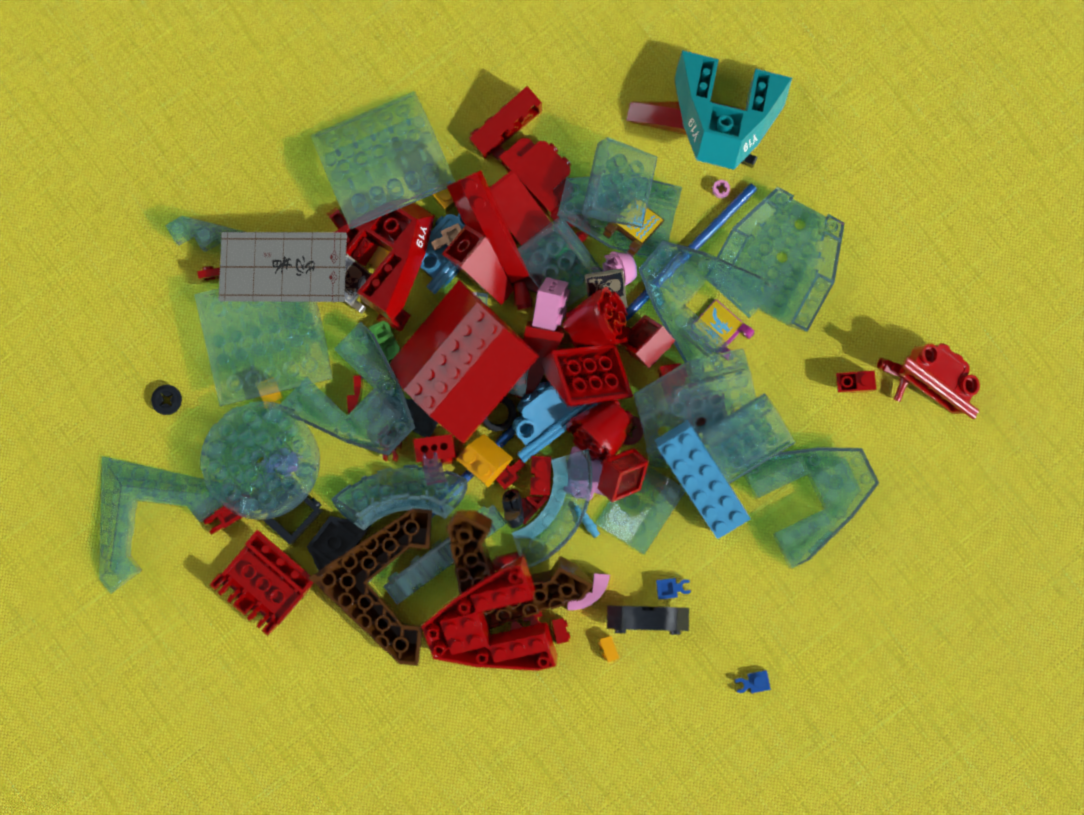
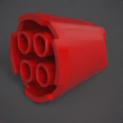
[563,287,631,348]
[566,400,634,466]

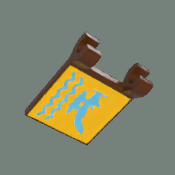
[603,198,664,257]

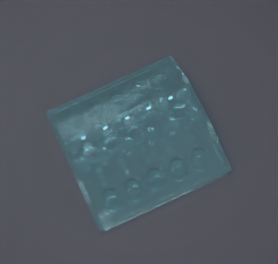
[311,91,455,229]
[194,288,333,406]

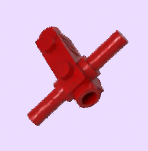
[877,346,916,402]

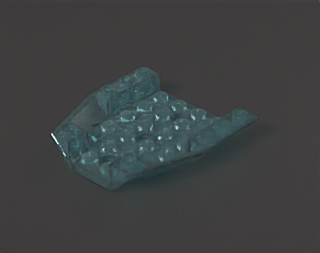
[706,187,845,332]
[633,348,766,469]

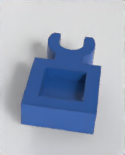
[656,578,691,600]
[735,670,771,693]

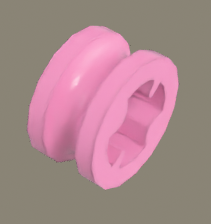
[712,180,730,198]

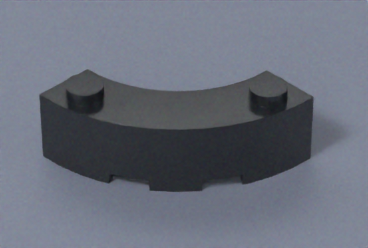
[607,606,689,635]

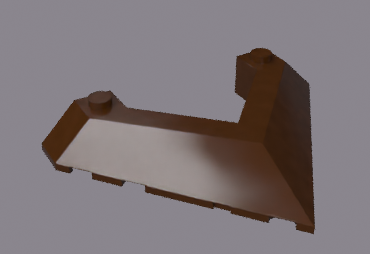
[309,508,432,666]
[447,510,593,629]

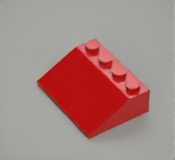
[541,345,633,406]

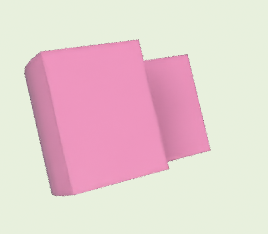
[567,573,610,610]

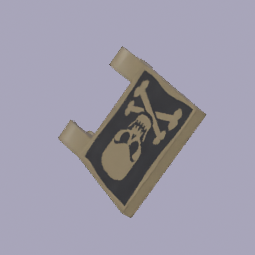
[344,254,372,313]
[585,268,628,308]

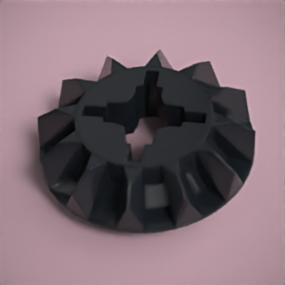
[151,385,182,415]

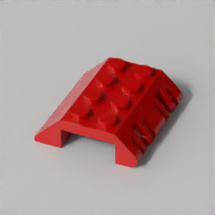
[209,529,314,636]

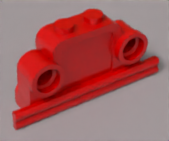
[492,138,574,225]
[898,343,980,419]

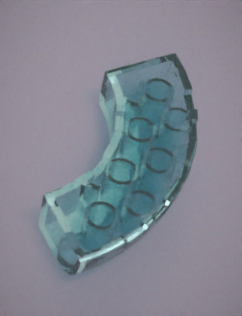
[512,449,592,568]
[332,465,468,530]

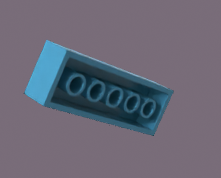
[655,420,750,539]

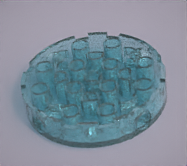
[200,401,320,520]

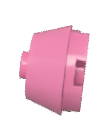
[603,251,637,286]

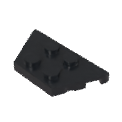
[307,516,372,571]

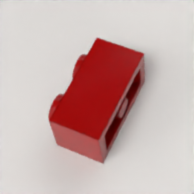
[351,237,378,266]
[552,618,571,644]

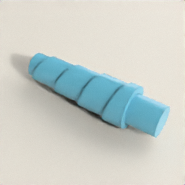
[575,505,600,538]

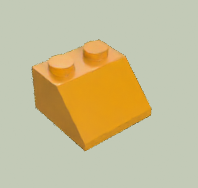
[456,434,513,487]

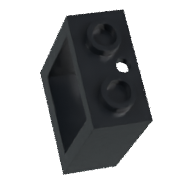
[261,484,323,545]

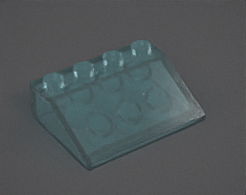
[582,137,658,228]
[518,216,603,307]
[698,393,795,484]
[595,466,686,555]

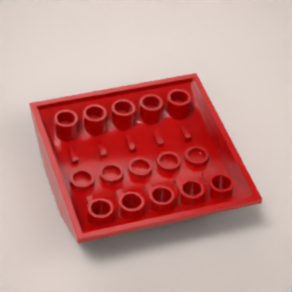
[387,280,539,443]

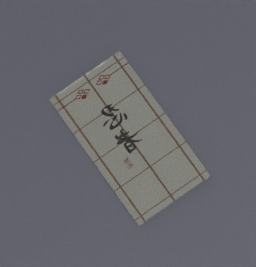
[218,232,347,302]

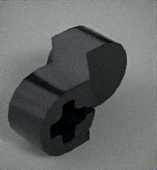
[502,489,524,528]

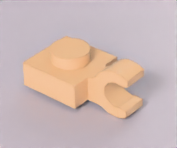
[431,223,461,251]

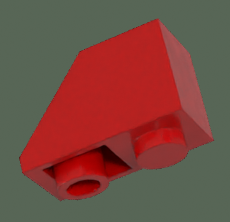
[836,370,876,393]

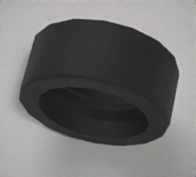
[482,396,517,432]

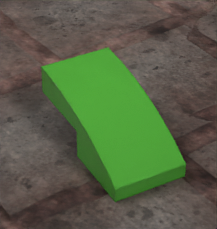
[369,321,400,364]

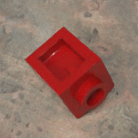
[376,309,411,332]

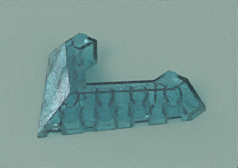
[99,456,233,594]

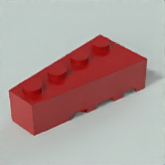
[469,86,542,159]

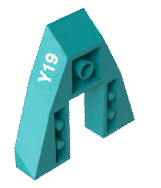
[675,50,792,170]

